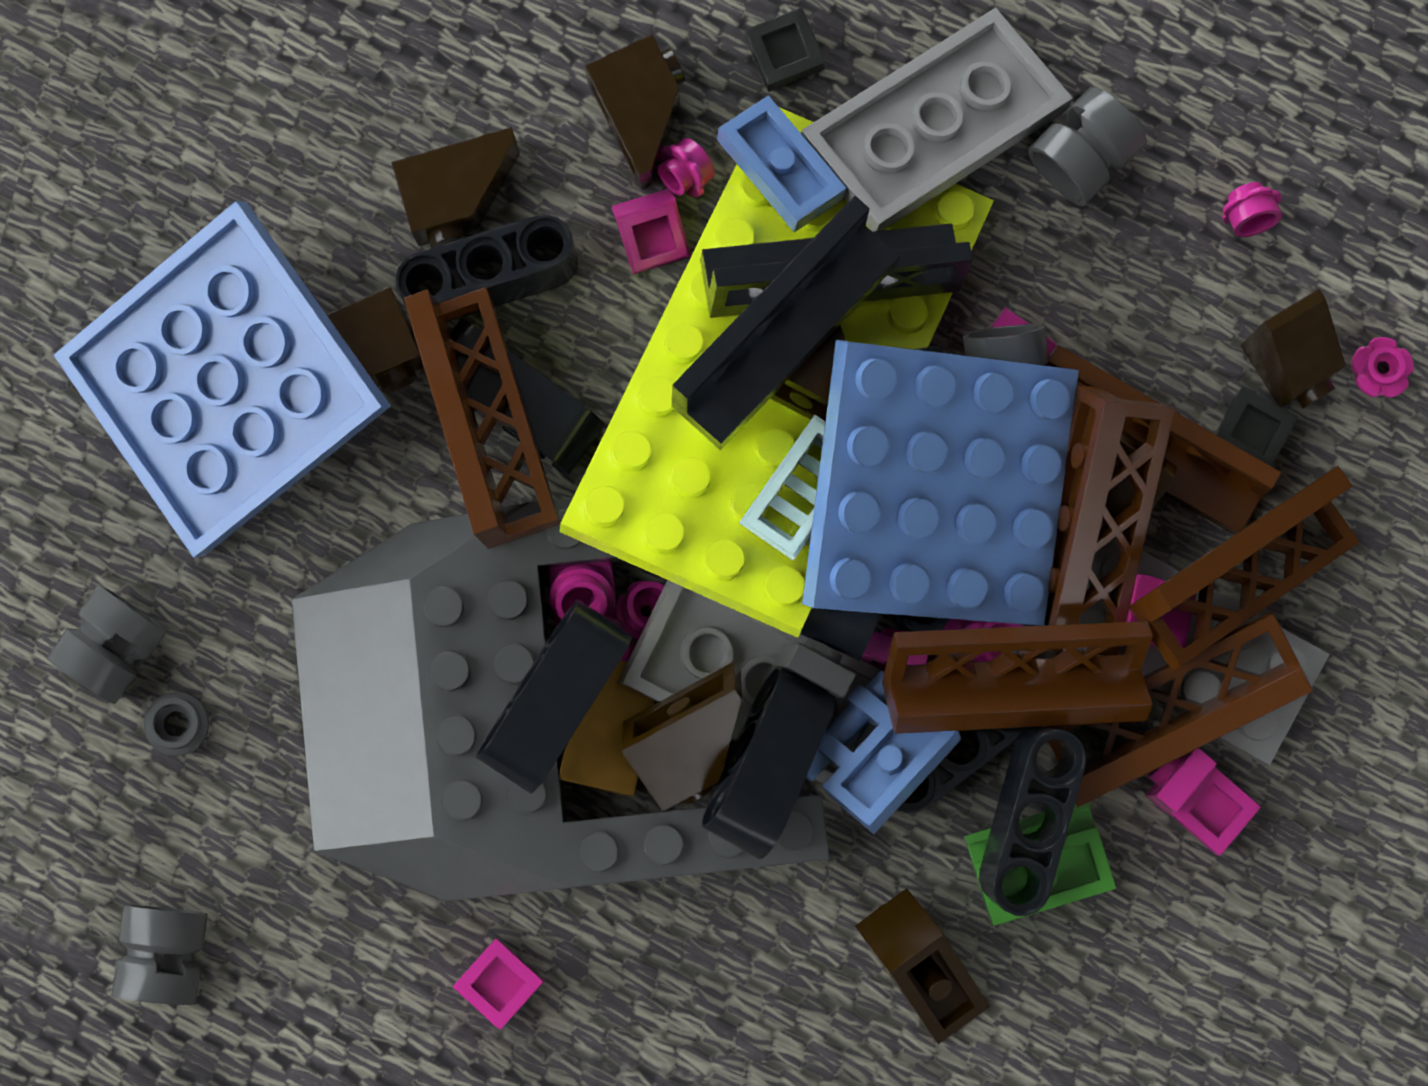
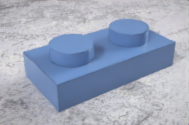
[717,95,847,233]

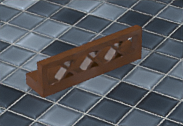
[404,287,561,549]
[1045,345,1281,535]
[1023,385,1175,656]
[1128,466,1359,671]
[1048,612,1313,807]
[882,621,1153,734]

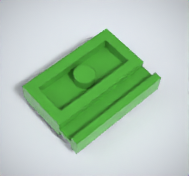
[963,802,1116,926]

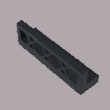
[672,196,900,450]
[700,223,973,318]

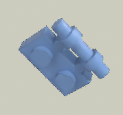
[806,671,961,834]

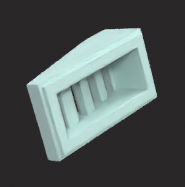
[739,415,825,561]

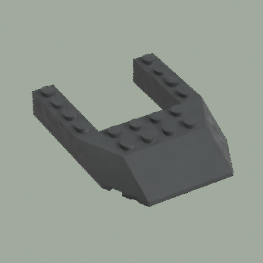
[292,497,829,901]

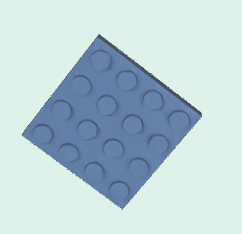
[53,201,391,558]
[802,340,1079,626]

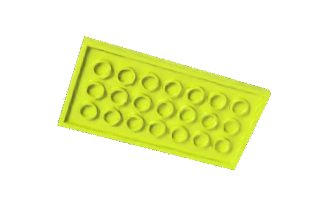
[560,107,994,638]

